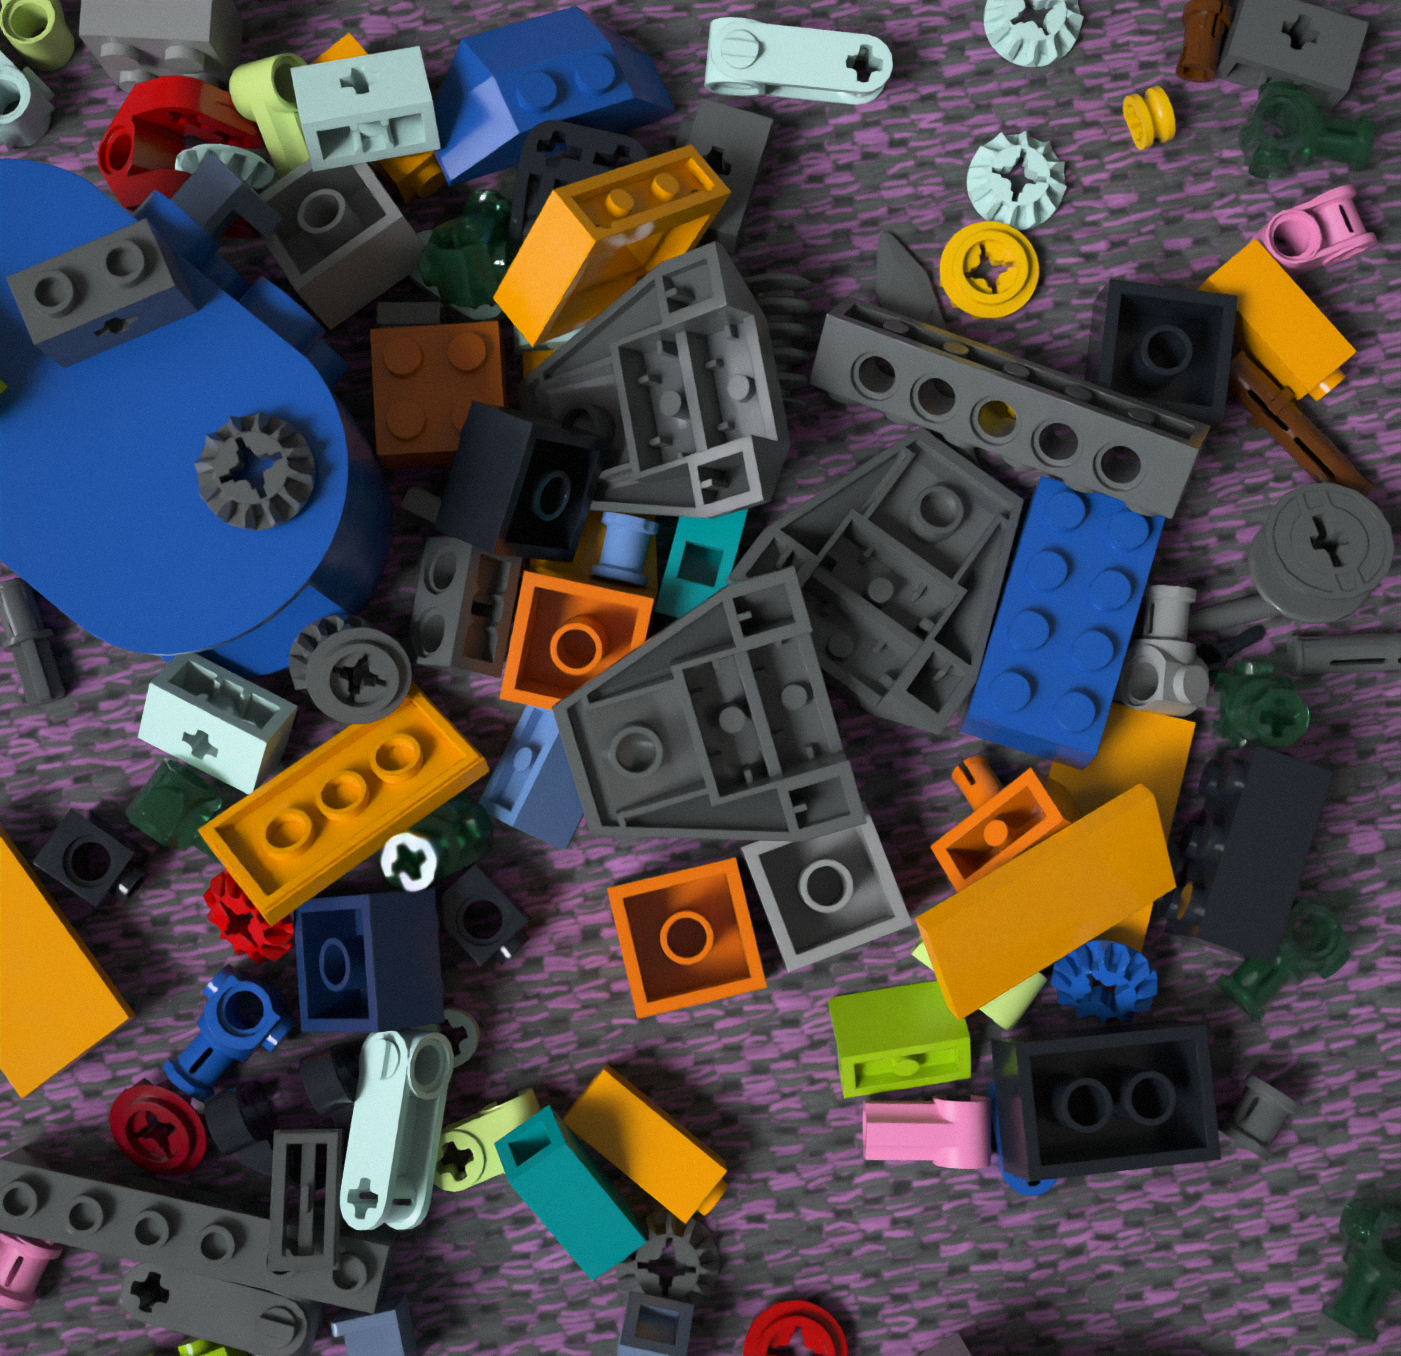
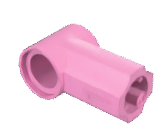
[863,1095,991,1169]

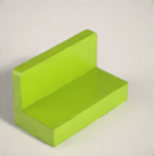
[828,980,971,1099]

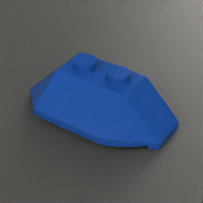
[433,6,676,187]

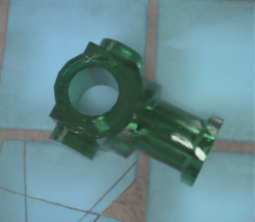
[1238,81,1375,179]
[419,189,517,308]
[1213,660,1310,750]
[125,758,226,869]
[381,792,494,892]
[1215,896,1351,1022]
[1319,1198,1401,1342]

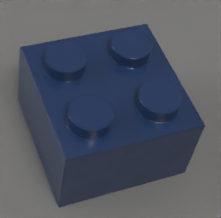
[293,888,445,1033]

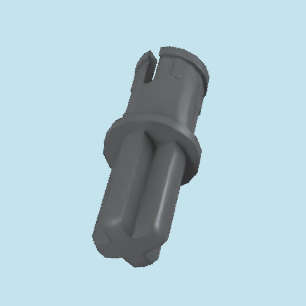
[0,577,65,706]

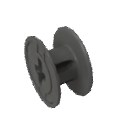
[1247,483,1395,624]

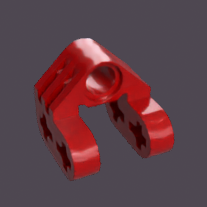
[97,75,263,239]

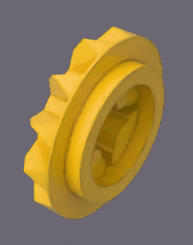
[939,221,1039,321]

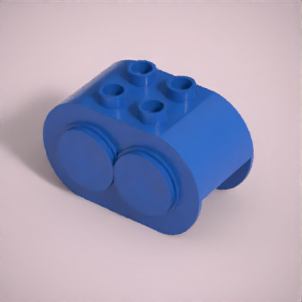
[0,158,393,680]

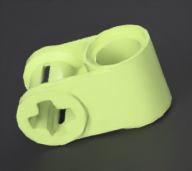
[433,1088,541,1192]

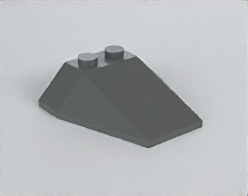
[516,241,791,519]
[726,427,1024,735]
[552,565,867,842]

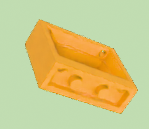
[493,144,732,347]

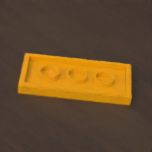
[197,682,490,926]
[1048,702,1196,953]
[915,783,1176,1021]
[0,824,136,1099]

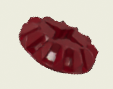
[109,1078,213,1176]

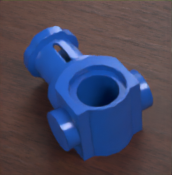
[162,963,298,1103]

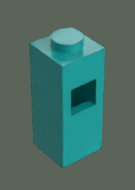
[654,508,749,627]
[494,1105,647,1281]

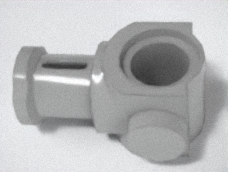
[1113,585,1209,717]

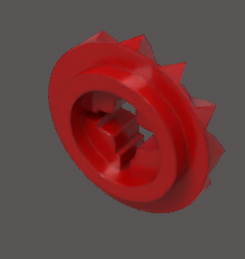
[203,869,295,965]
[743,1297,848,1356]

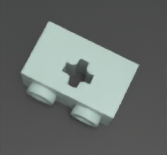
[290,46,441,172]
[138,653,298,795]

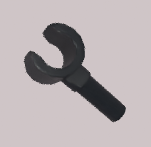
[1193,626,1263,685]

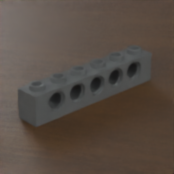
[809,296,1211,519]
[0,1147,400,1314]

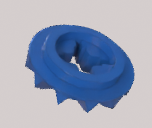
[1051,940,1158,1026]

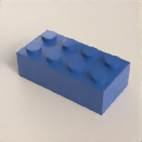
[959,476,1165,771]

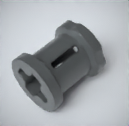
[1217,1073,1301,1161]

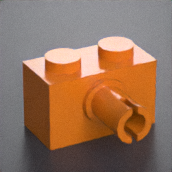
[930,755,1084,893]

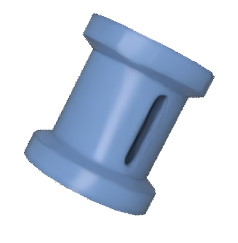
[590,512,660,587]

